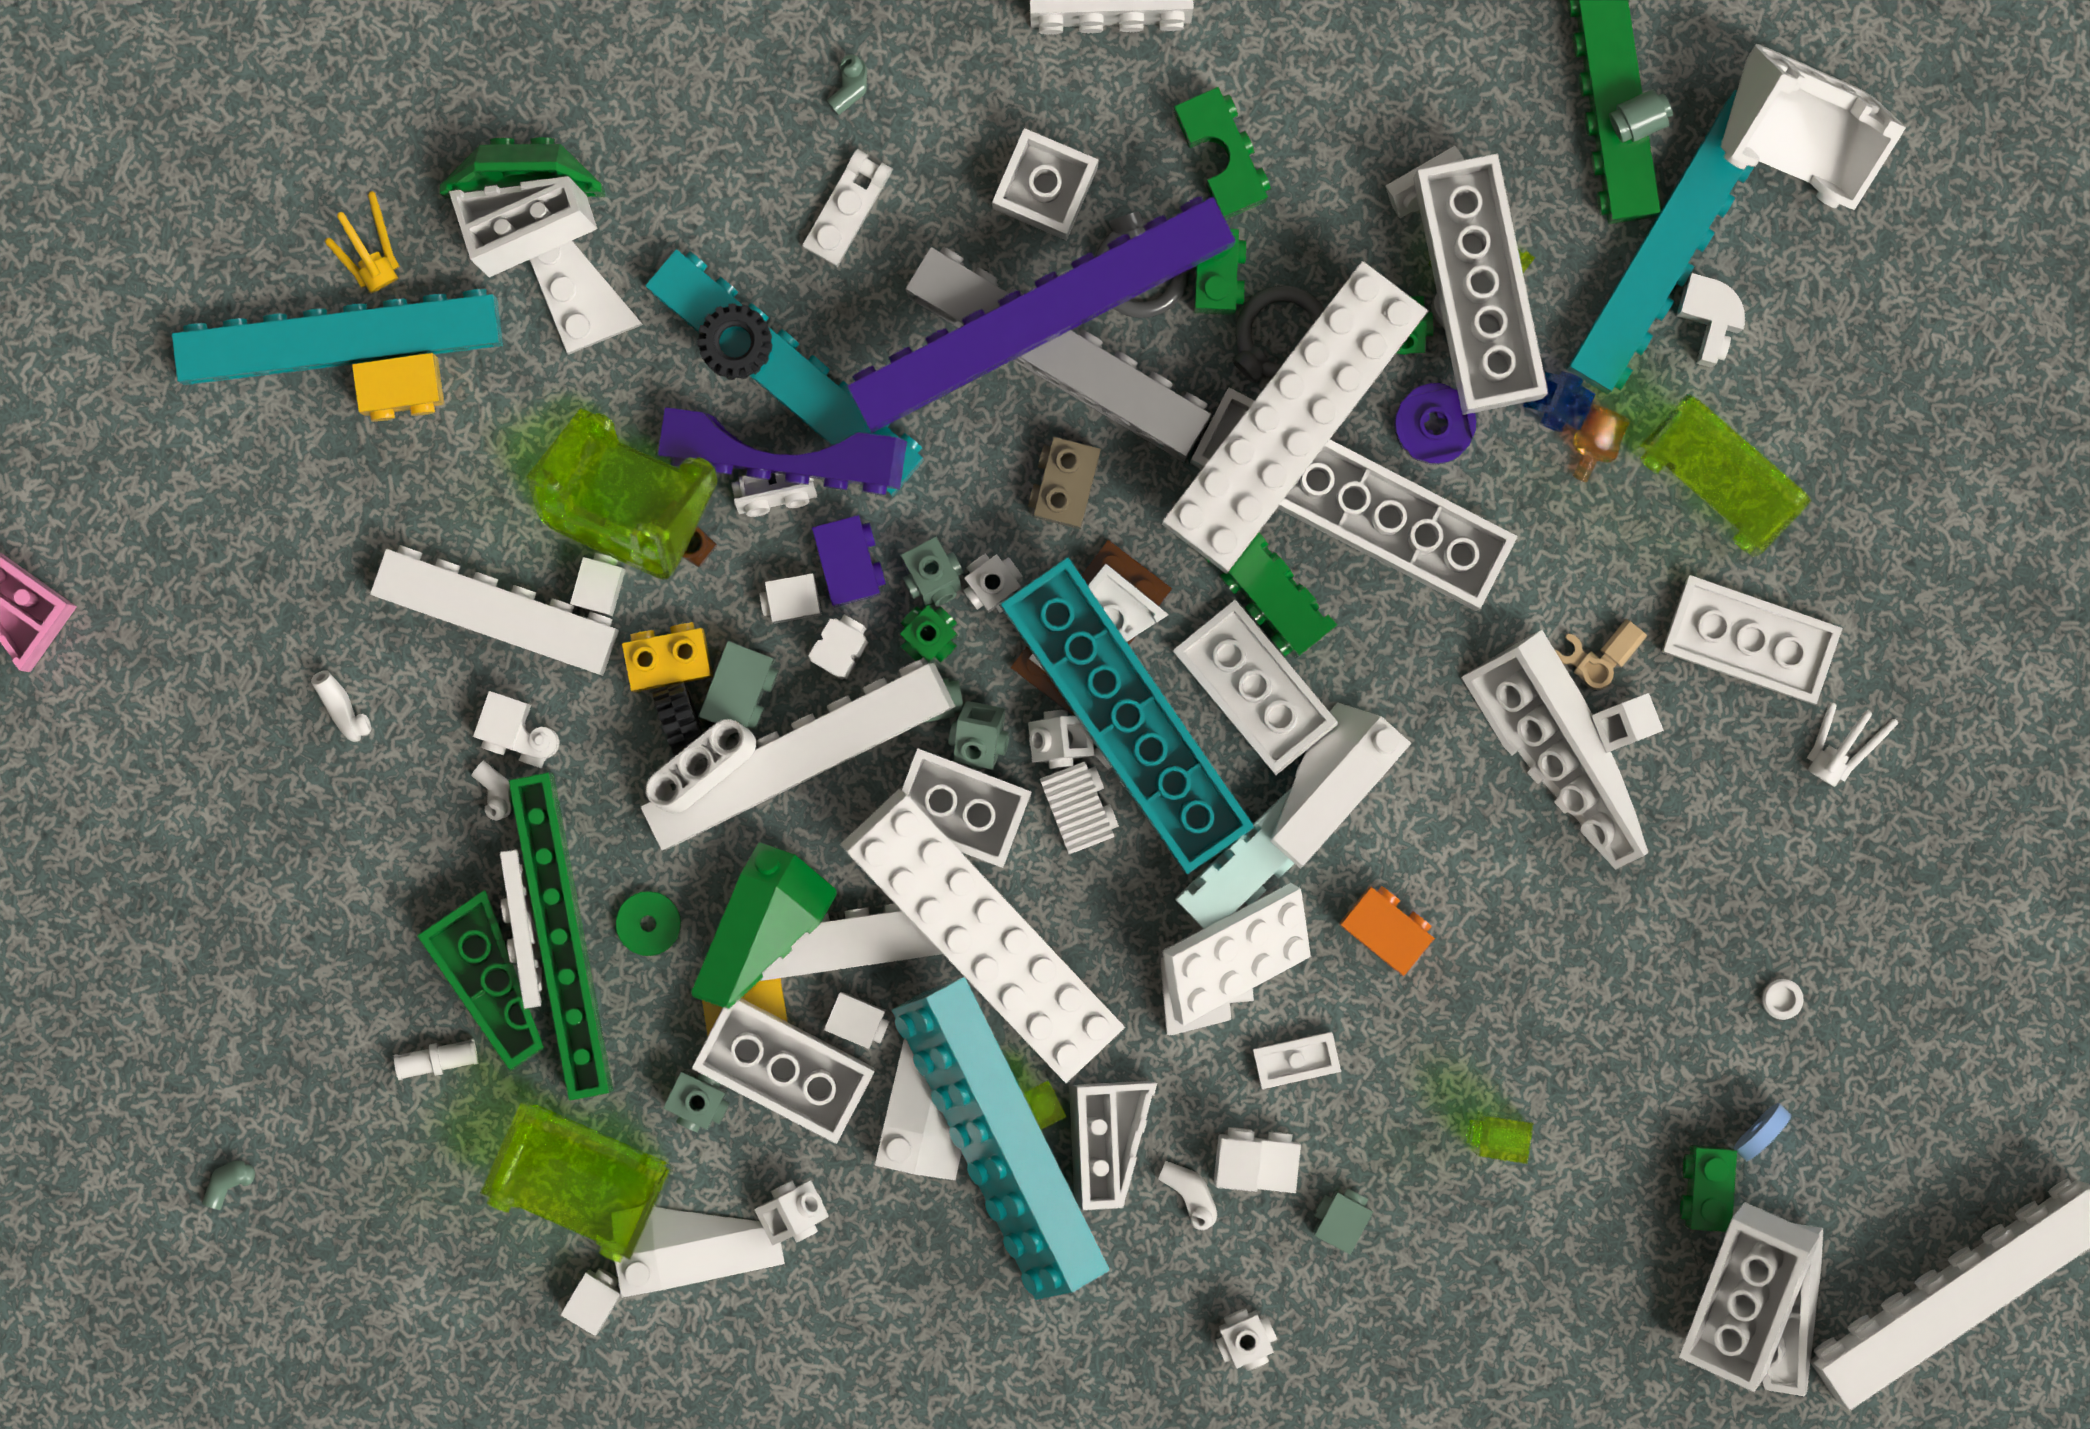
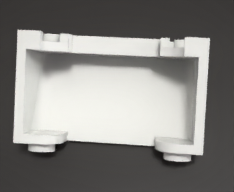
[1721,44,1906,210]

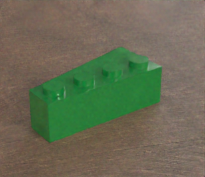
[1201,532,1337,659]
[417,890,544,1072]

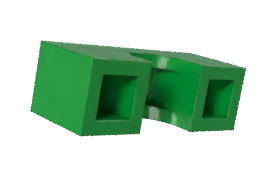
[1173,87,1271,220]

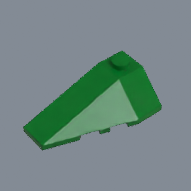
[691,842,837,1010]

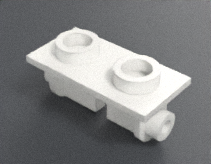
[732,473,817,517]

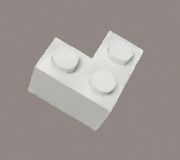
[1214,1127,1301,1193]

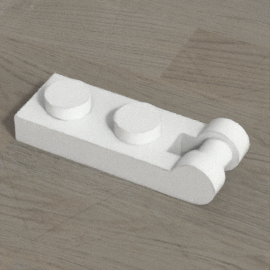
[802,149,893,267]

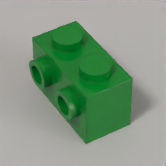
[1194,229,1246,315]
[1680,1145,1737,1232]

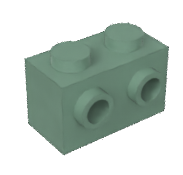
[698,641,779,730]

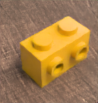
[352,353,445,422]
[622,622,713,692]

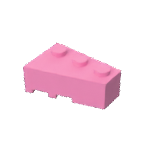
[0,552,77,672]

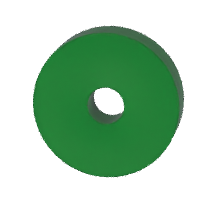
[616,891,681,956]

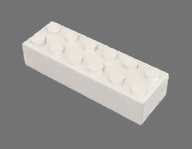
[1413,154,1548,415]

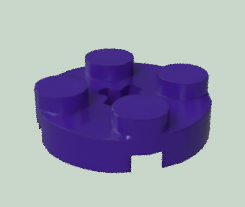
[1395,383,1476,465]

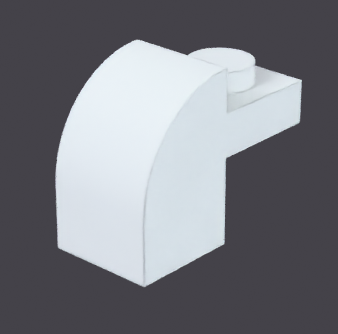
[1676,273,1745,368]

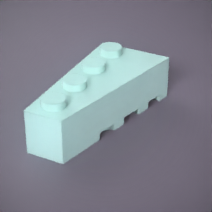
[1175,787,1295,929]

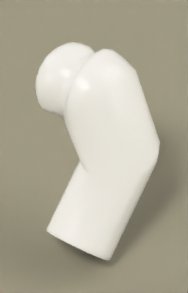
[471,760,513,821]

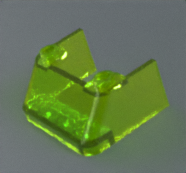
[1632,394,1812,557]

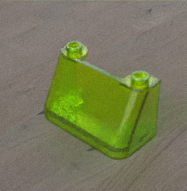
[526,408,717,580]
[480,1101,675,1263]

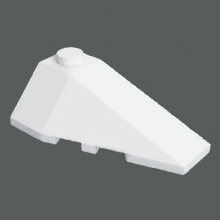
[1270,703,1411,869]
[875,1039,962,1180]

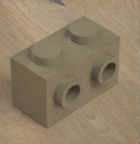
[1028,437,1101,530]

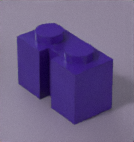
[812,515,886,608]

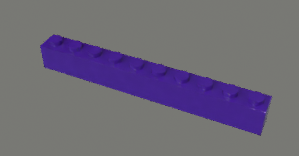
[848,196,1236,433]

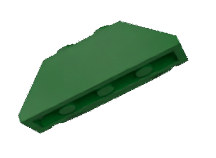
[440,137,605,199]

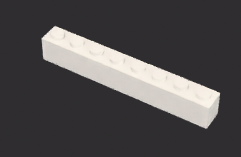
[641,660,956,850]

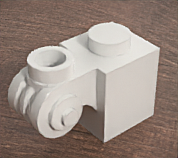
[473,691,560,768]

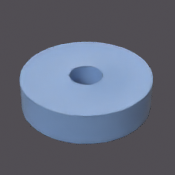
[1734,1103,1791,1161]

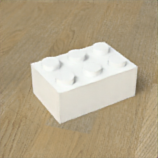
[902,748,1032,868]

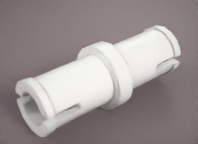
[393,1038,479,1080]

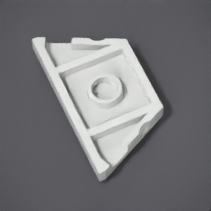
[500,850,544,1008]

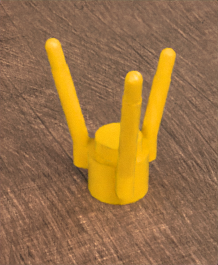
[325,191,400,293]

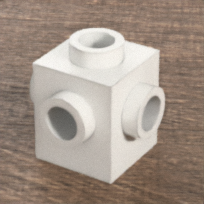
[963,554,1023,613]
[1028,710,1094,769]
[754,1180,829,1246]
[1216,1308,1277,1371]

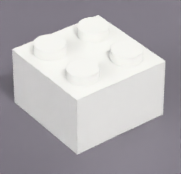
[992,128,1099,241]

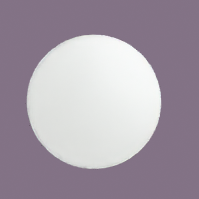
[1761,979,1803,1020]

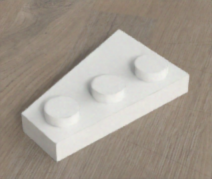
[530,241,643,354]
[1029,564,1168,670]

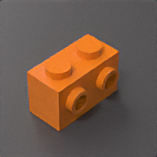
[1339,886,1435,976]

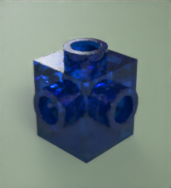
[1523,371,1596,433]

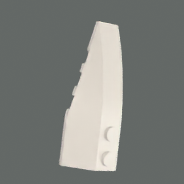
[1461,630,1648,870]

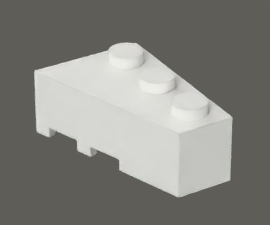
[449,176,597,277]
[1069,1081,1157,1210]

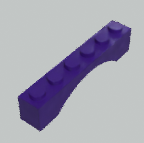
[658,407,907,495]

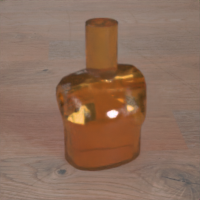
[1573,404,1630,482]

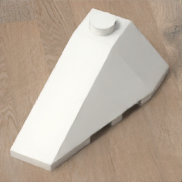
[611,1206,785,1298]
[1762,1223,1823,1396]

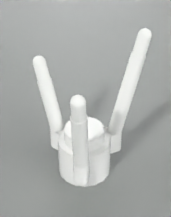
[1807,703,1898,787]

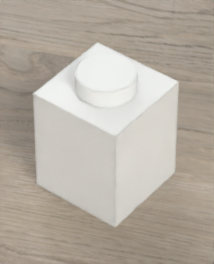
[570,553,625,616]
[760,573,822,624]
[1591,693,1664,753]
[824,991,890,1049]
[561,1268,621,1336]

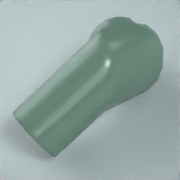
[826,54,867,116]
[202,1160,255,1210]

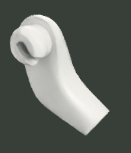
[311,670,371,742]
[1158,1161,1217,1230]

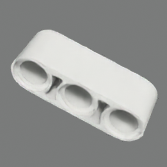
[646,719,756,814]

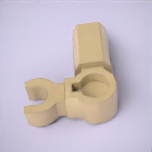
[1555,619,1647,690]

